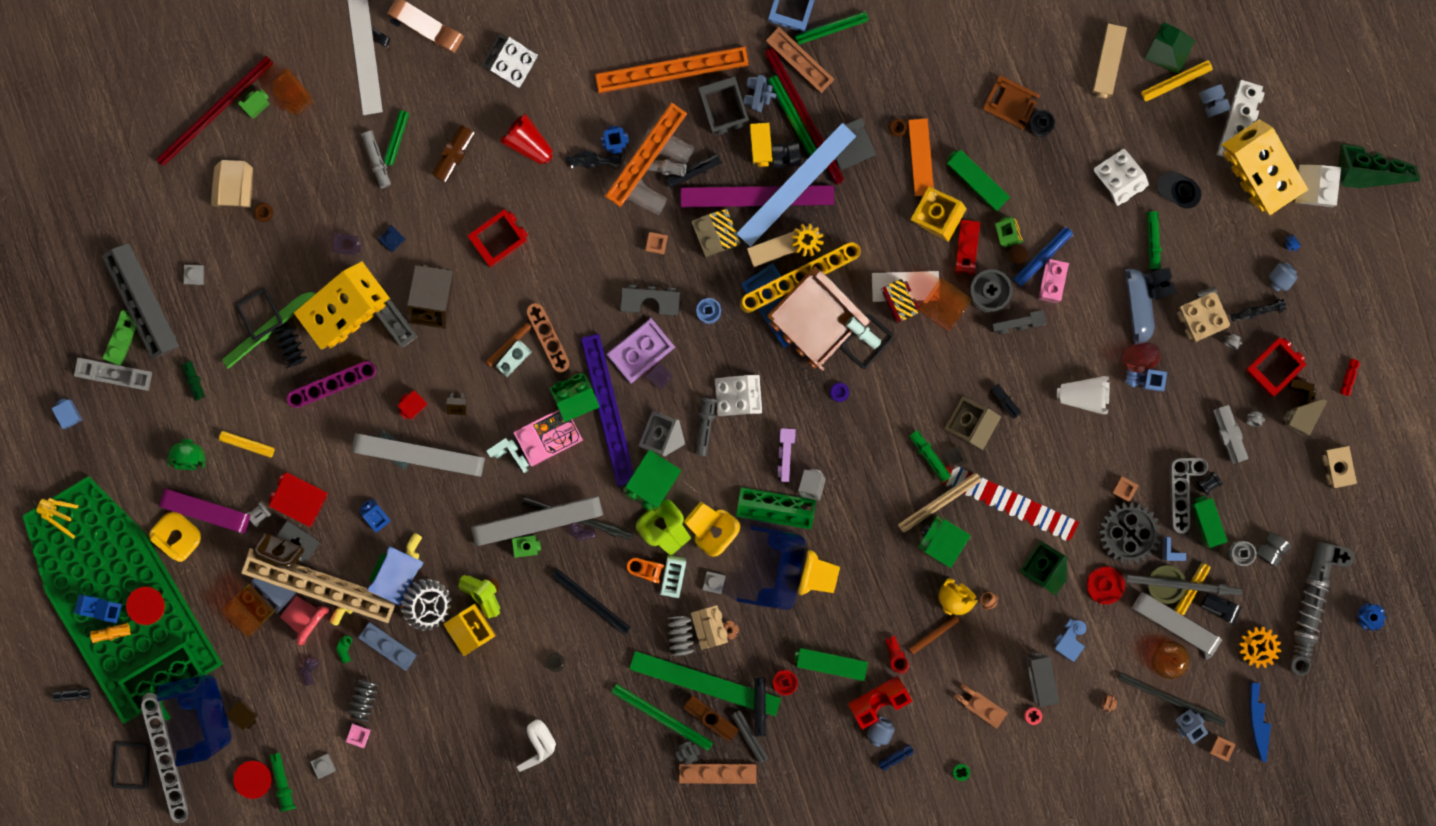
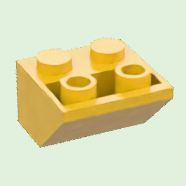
[443,603,496,656]

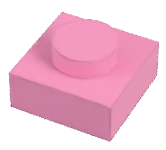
[346,723,371,748]

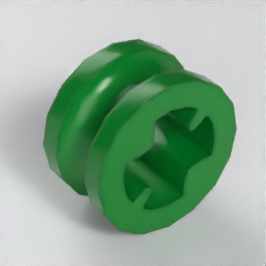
[953,764,970,781]

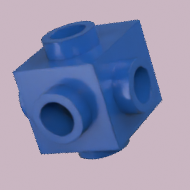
[601,126,629,154]
[1356,603,1386,631]

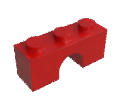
[848,676,913,730]

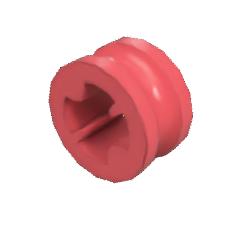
[1024,707,1042,725]

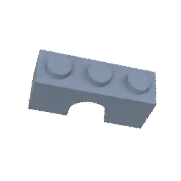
[358,621,418,671]

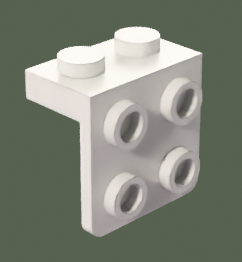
[1094,149,1149,206]

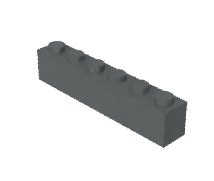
[102,243,179,359]

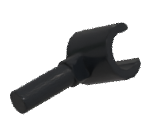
[371,26,390,47]

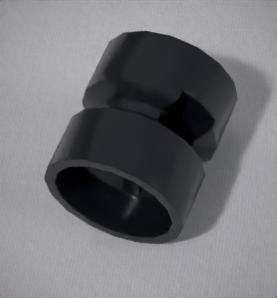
[1028,110,1055,138]
[772,141,801,169]
[1146,267,1177,300]

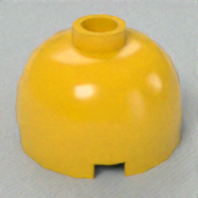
[939,578,978,615]

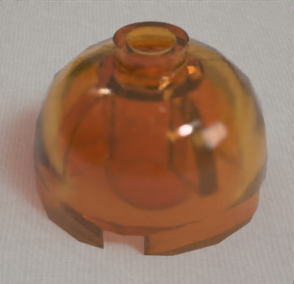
[1151,641,1190,680]

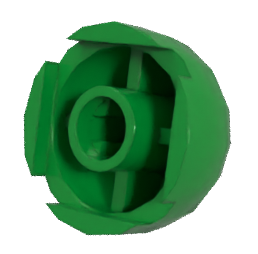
[167,439,206,470]

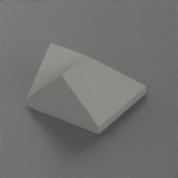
[639,411,685,457]

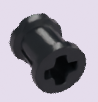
[1197,471,1223,496]

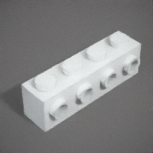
[1216,80,1264,157]

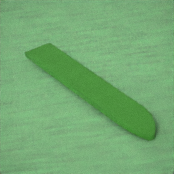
[222,292,315,369]

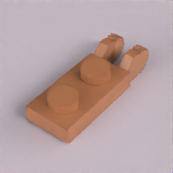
[954,684,1008,729]

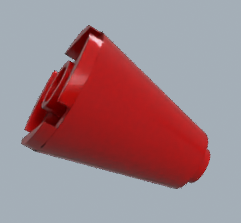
[500,113,553,165]

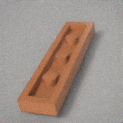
[766,27,835,94]
[679,764,756,784]

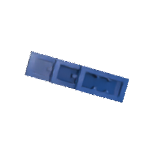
[1249,682,1271,762]

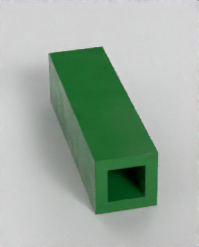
[946,149,1010,212]
[793,648,868,681]

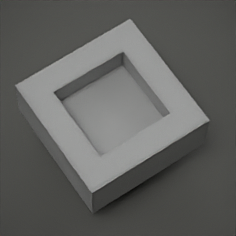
[184,265,204,285]
[703,571,726,594]
[311,753,337,779]

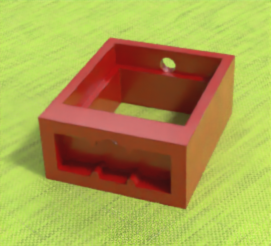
[468,209,528,268]
[1245,337,1307,397]

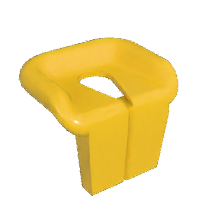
[683,501,740,557]
[149,511,201,562]
[797,550,840,595]

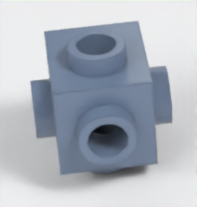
[1175,709,1208,744]

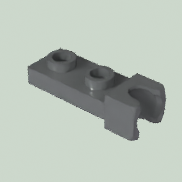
[991,310,1047,335]

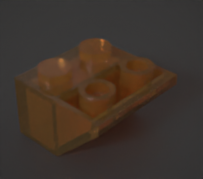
[221,583,276,638]

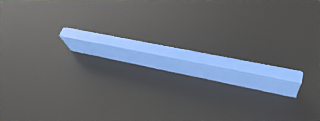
[737,123,856,247]

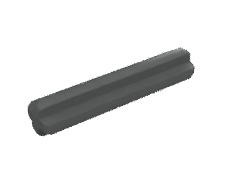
[732,711,768,763]

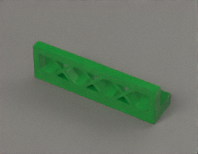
[736,487,816,529]

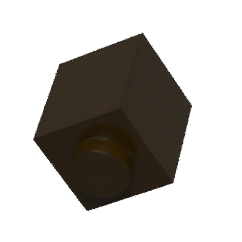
[226,700,258,731]

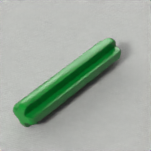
[383,110,409,166]

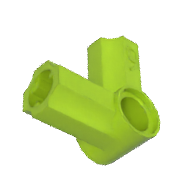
[458,575,500,618]

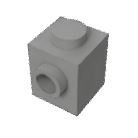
[798,469,826,501]

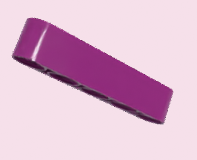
[287,361,377,408]
[159,488,251,533]

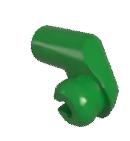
[336,635,353,664]

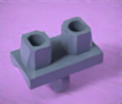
[744,75,777,112]

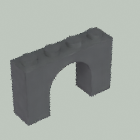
[1024,651,1059,707]

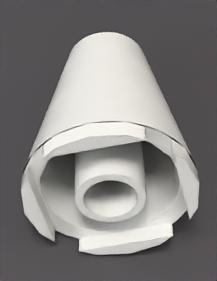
[1057,376,1109,414]

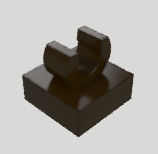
[446,393,467,415]

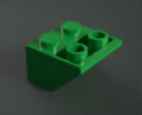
[549,373,600,422]

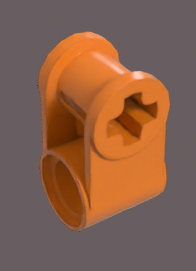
[627,558,665,583]

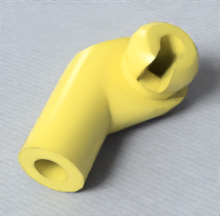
[330,606,353,625]

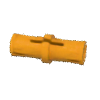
[90,623,131,643]

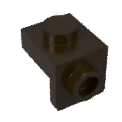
[1288,377,1317,403]

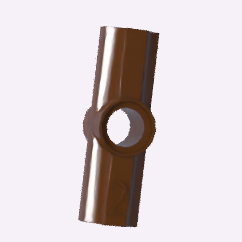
[432,125,475,182]
[683,695,739,742]

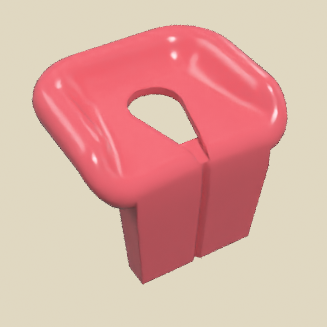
[280,595,329,645]

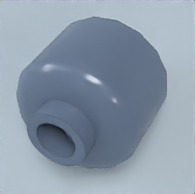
[1269,262,1298,291]
[866,716,895,747]

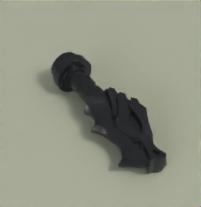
[565,151,622,170]
[1230,299,1286,321]

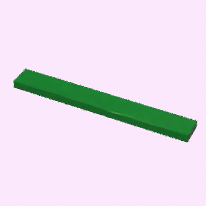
[630,651,781,716]

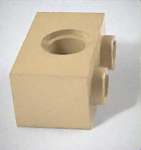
[1322,446,1357,488]

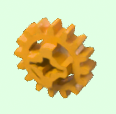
[1239,627,1281,668]

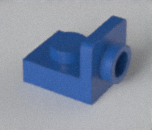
[359,499,391,532]

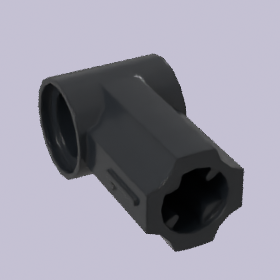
[1201,592,1242,625]

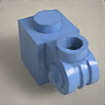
[1125,368,1167,392]
[1053,618,1086,662]

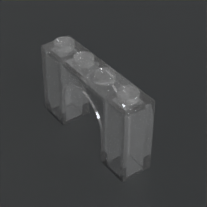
[626,127,695,217]

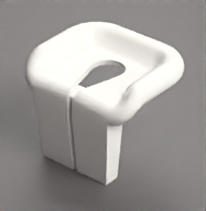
[517,720,556,772]

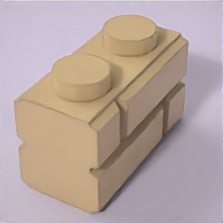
[691,605,728,650]

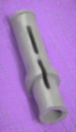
[361,131,391,189]

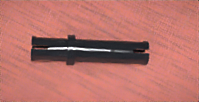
[665,153,722,189]
[752,678,768,737]

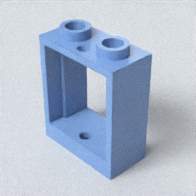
[768,0,815,32]

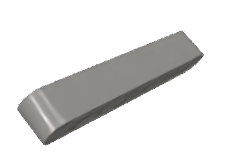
[351,433,485,477]
[471,496,603,546]
[141,693,188,823]

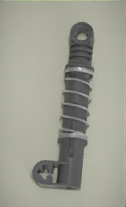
[1289,542,1354,676]

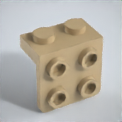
[1177,292,1230,343]

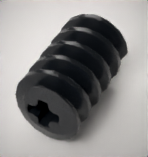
[272,326,308,369]

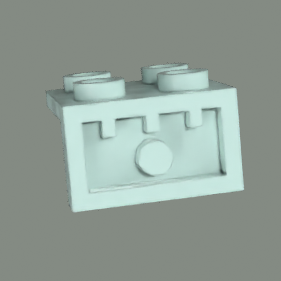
[487,438,529,473]

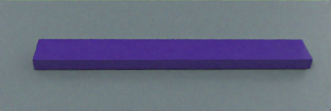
[580,334,634,487]

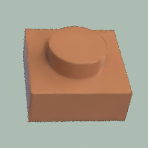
[645,232,668,255]
[1112,476,1139,502]
[1210,736,1236,762]

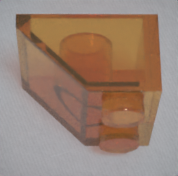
[272,68,315,116]
[918,277,972,332]

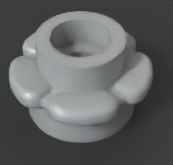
[1224,333,1242,350]
[1246,411,1265,427]

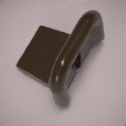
[253,533,305,569]

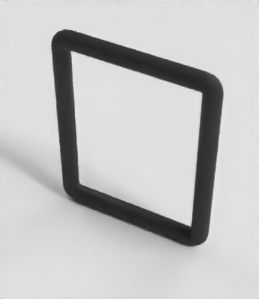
[236,288,283,340]
[840,314,894,369]
[112,742,150,790]

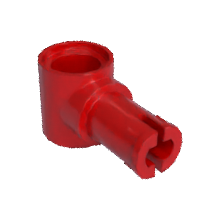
[884,636,910,675]

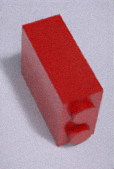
[268,472,329,527]

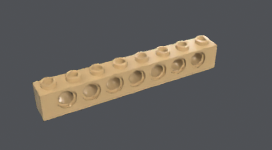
[242,548,395,623]

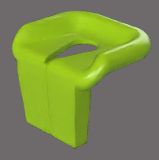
[636,499,691,556]

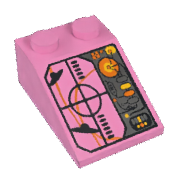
[513,410,583,467]

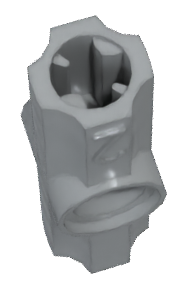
[1213,405,1248,464]

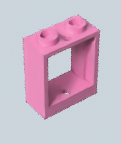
[1038,259,1069,303]

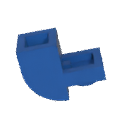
[74,594,122,623]

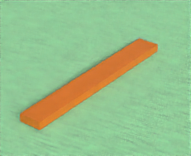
[595,46,749,94]

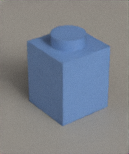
[52,398,82,429]

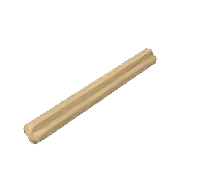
[898,473,981,533]

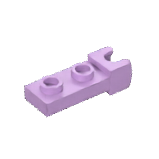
[777,428,796,482]

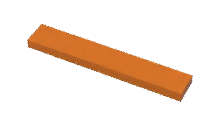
[605,102,687,208]

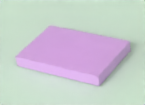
[607,318,675,384]

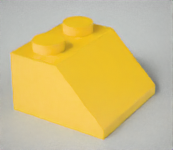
[910,187,967,242]

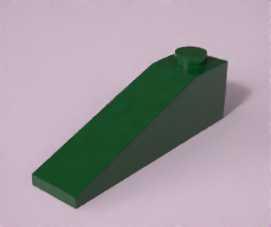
[1338,144,1421,188]

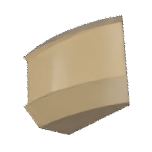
[211,160,253,208]

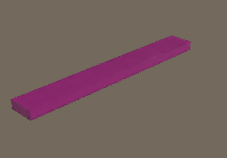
[681,186,834,208]

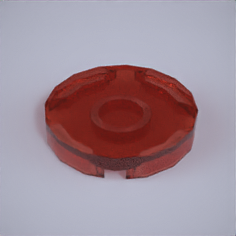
[1122,343,1161,372]

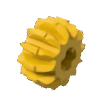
[791,224,824,256]

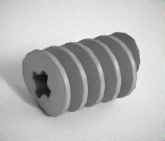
[667,616,694,656]

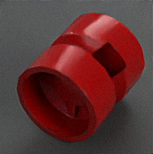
[773,669,798,695]

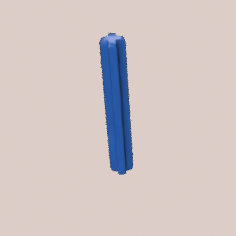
[1013,227,1073,287]

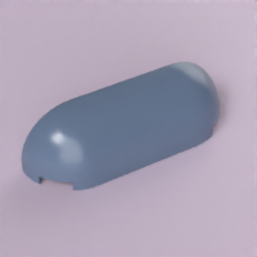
[1125,269,1155,345]

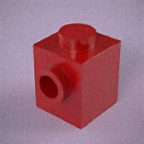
[397,390,429,420]

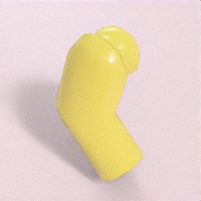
[406,533,422,559]

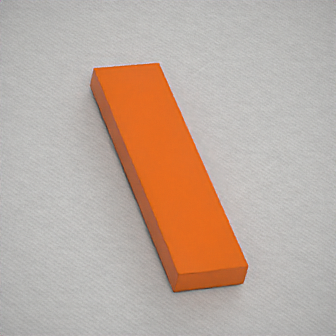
[908,118,934,197]

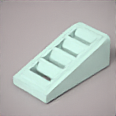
[660,555,686,598]

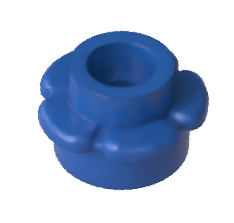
[1284,234,1301,252]

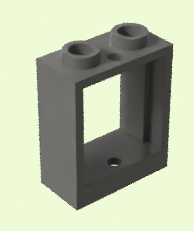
[698,77,749,135]

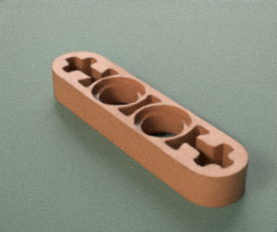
[527,303,570,372]

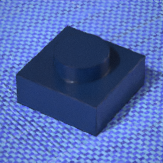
[379,225,406,253]

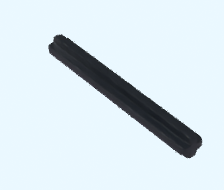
[552,569,631,635]

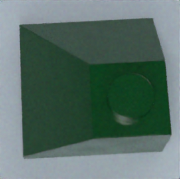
[1144,22,1195,74]
[1019,540,1067,596]

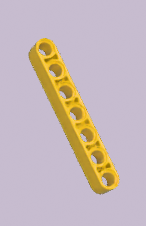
[740,242,861,313]

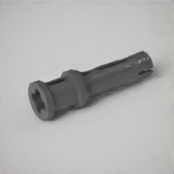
[695,397,718,456]

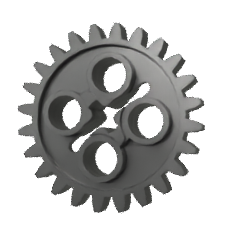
[1099,502,1162,565]

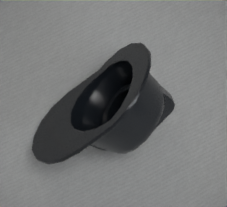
[1157,172,1202,209]

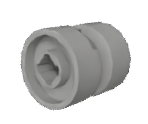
[1228,541,1257,566]

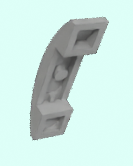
[74,358,152,391]

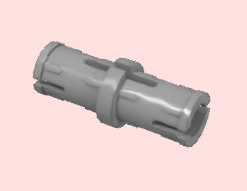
[648,159,686,176]

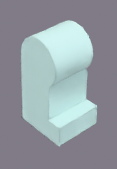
[496,340,532,377]

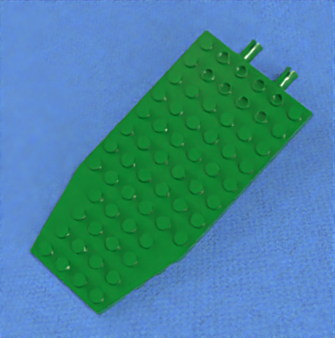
[23,476,224,724]

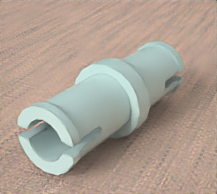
[845,316,881,349]

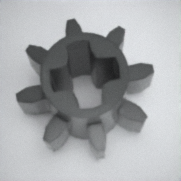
[675,742,700,765]

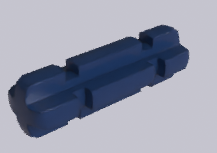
[878,744,914,771]

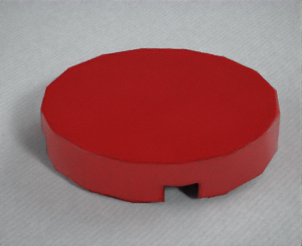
[1086,567,1125,604]
[126,587,166,625]
[233,760,272,799]

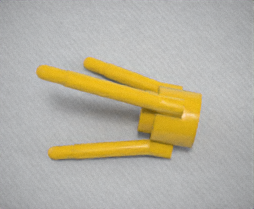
[36,498,78,539]

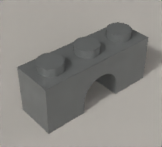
[621,285,680,316]

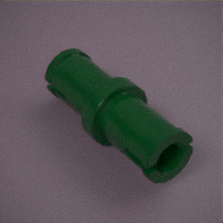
[181,361,206,401]

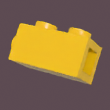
[750,123,773,167]

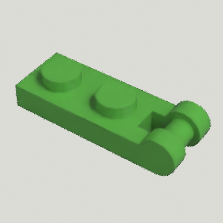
[103,309,137,366]

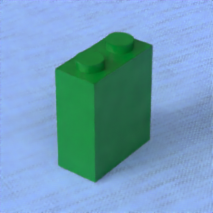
[623,449,682,511]
[1190,496,1228,548]

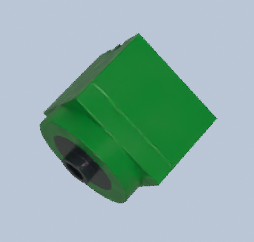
[917,515,971,568]

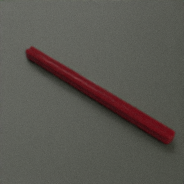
[764,48,844,185]
[156,56,273,166]

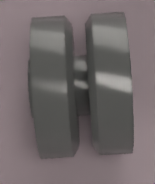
[969,269,1013,312]

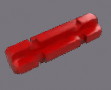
[1340,359,1360,396]

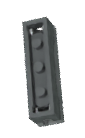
[375,299,418,348]

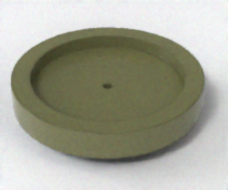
[1148,565,1186,604]

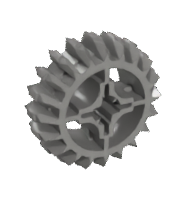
[400,579,452,631]

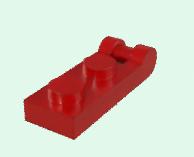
[955,220,980,275]

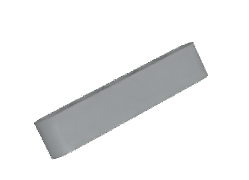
[1131,591,1222,656]

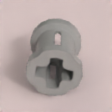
[247,502,271,527]

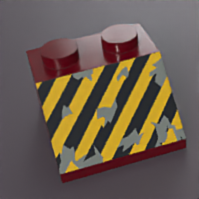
[881,279,919,323]

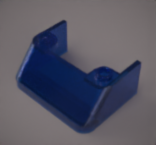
[737,526,806,610]
[156,675,232,767]

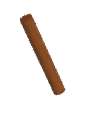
[486,322,532,367]
[909,615,960,655]

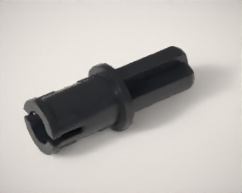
[989,383,1021,419]

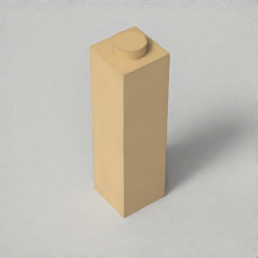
[1092,23,1127,99]
[747,226,820,268]

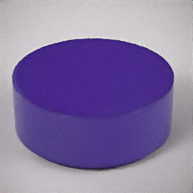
[830,383,849,402]

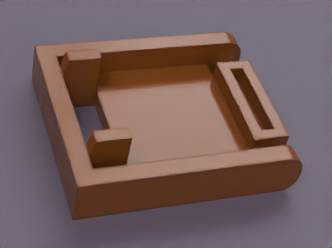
[982,75,1040,130]

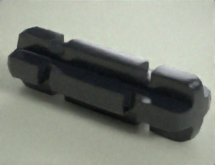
[52,688,91,702]

